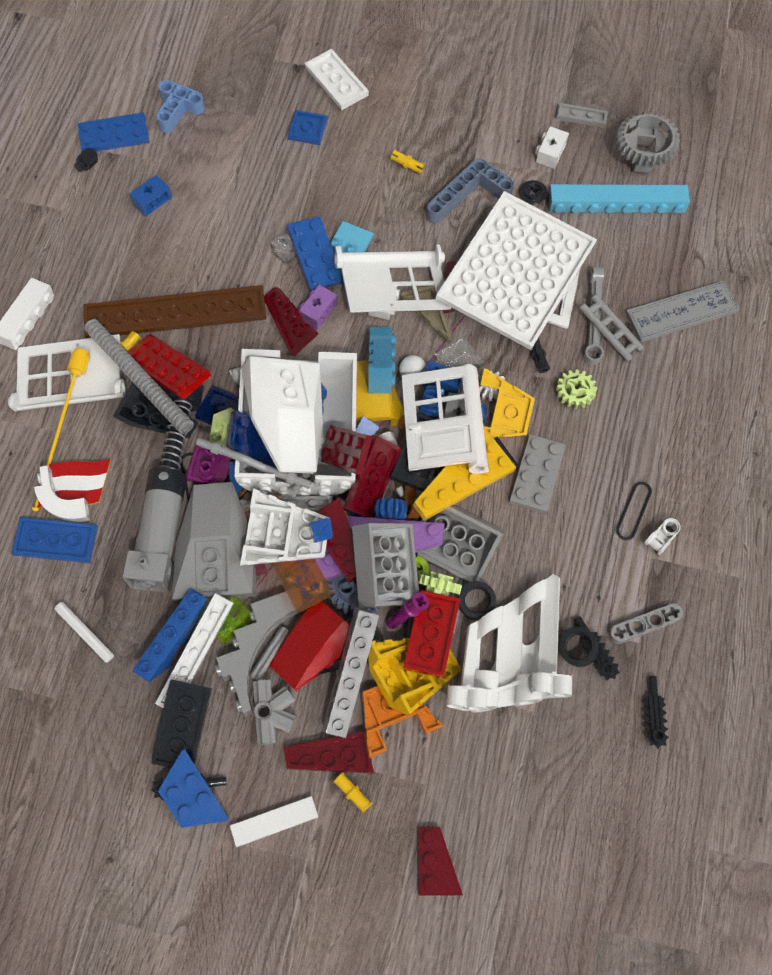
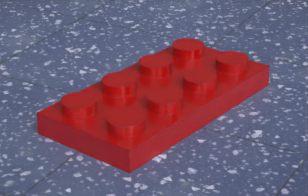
[403,590,460,679]

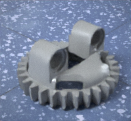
[616,111,680,174]

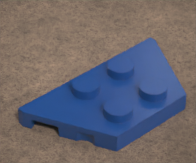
[158,749,229,828]

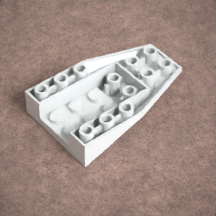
[241,356,323,474]

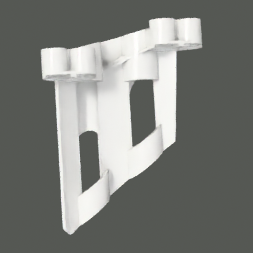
[446,574,573,713]

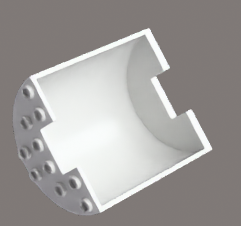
[235,349,357,496]

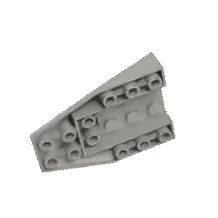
[172,482,257,603]

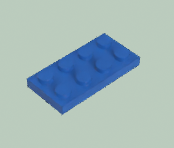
[78,112,150,152]
[286,216,343,292]

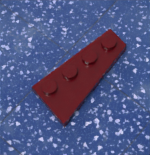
[283,731,374,774]

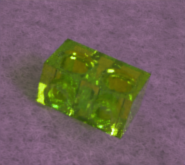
[216,597,251,646]

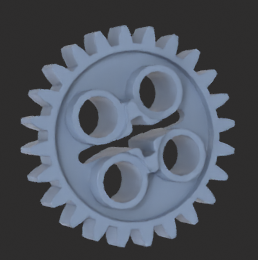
[327,576,378,615]

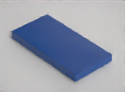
[11,517,98,564]

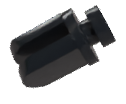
[74,148,98,172]

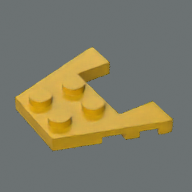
[480,368,535,438]

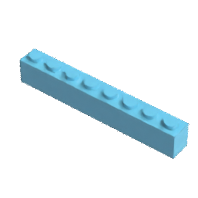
[548,184,690,213]

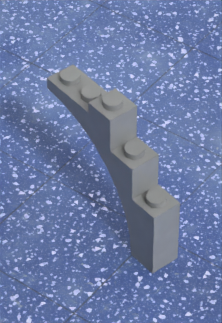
[215,588,304,717]

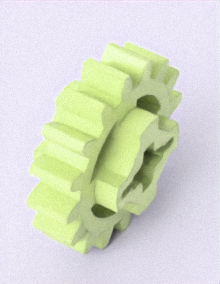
[556,369,597,409]
[418,571,462,596]

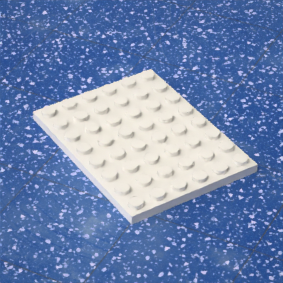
[436,191,597,350]

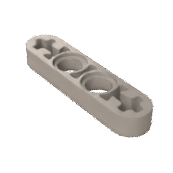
[609,604,683,644]

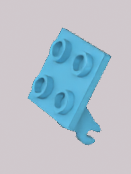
[330,221,374,253]

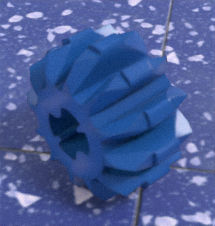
[420,385,445,417]
[374,498,408,520]

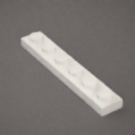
[155,593,234,708]

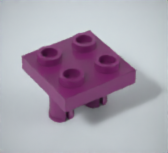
[187,445,233,484]

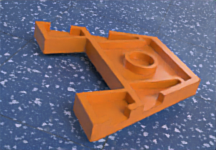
[362,686,443,759]

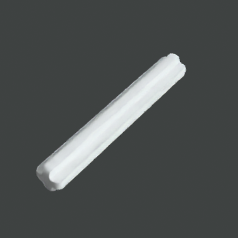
[54,602,114,663]

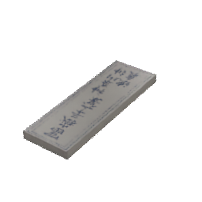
[626,281,739,343]

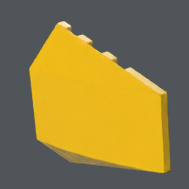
[356,360,405,426]
[368,638,462,716]

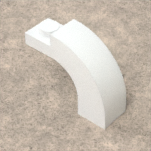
[34,466,90,522]

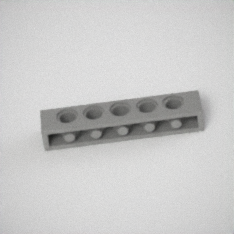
[323,607,379,738]

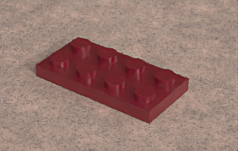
[321,425,373,475]
[343,434,402,518]

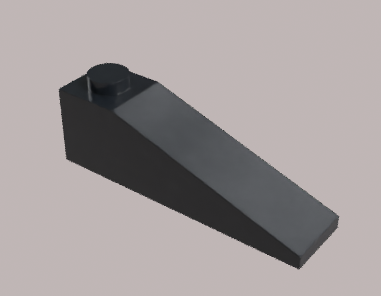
[113,385,199,439]

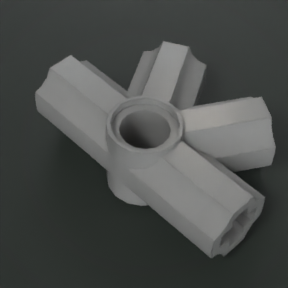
[253,680,297,745]

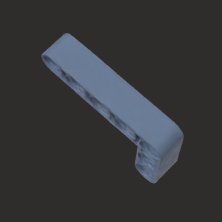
[427,158,514,224]

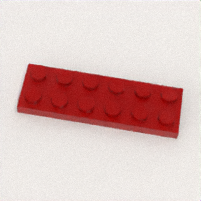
[128,334,212,400]

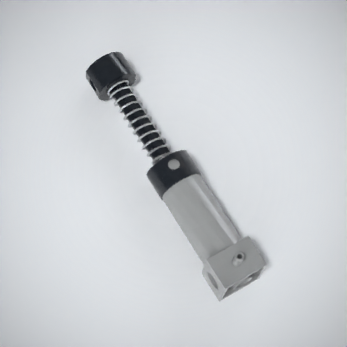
[123,384,204,593]

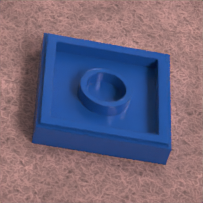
[288,110,328,145]

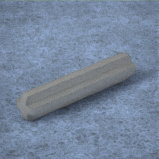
[250,627,290,681]

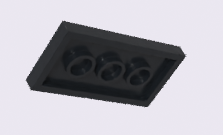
[390,412,436,492]
[151,679,213,768]

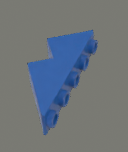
[132,588,208,682]

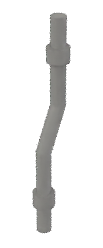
[196,438,312,489]

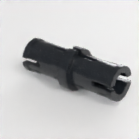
[531,338,550,373]

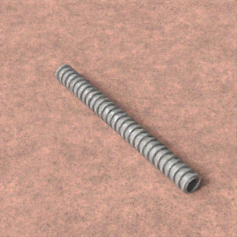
[84,319,194,434]

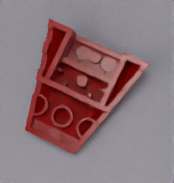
[270,596,350,691]

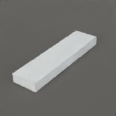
[230,796,319,847]

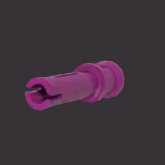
[386,592,429,629]

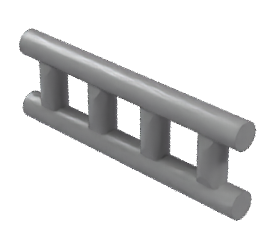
[580,294,645,362]

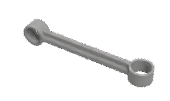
[584,266,604,365]

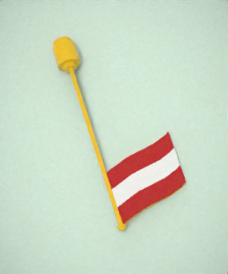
[32,348,111,512]

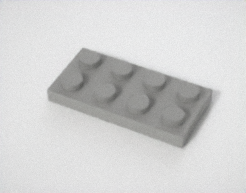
[509,434,566,514]

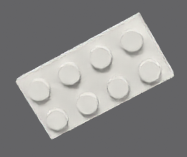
[305,49,369,110]

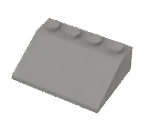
[418,505,506,582]
[352,523,419,608]

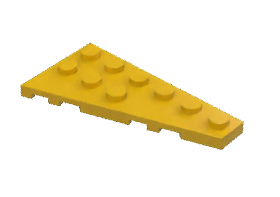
[413,425,516,521]

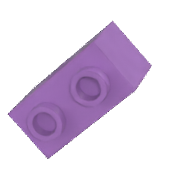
[299,285,338,330]

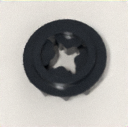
[520,180,547,205]

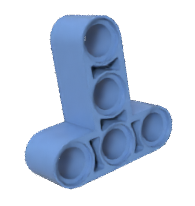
[157,80,205,133]

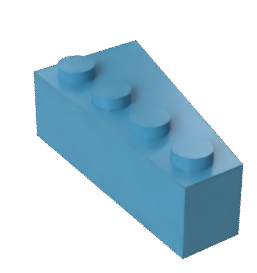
[368,327,395,394]

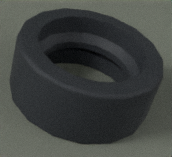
[458,581,496,620]
[559,627,599,667]

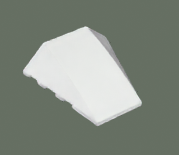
[240,488,329,566]

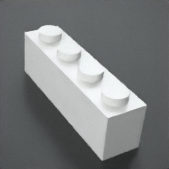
[0,277,54,350]

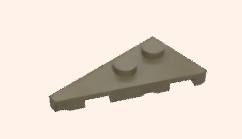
[400,285,452,342]

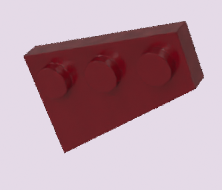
[418,827,463,896]

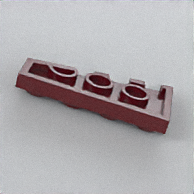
[264,287,319,356]
[316,497,356,583]

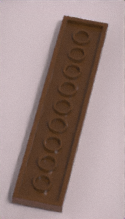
[83,285,267,339]

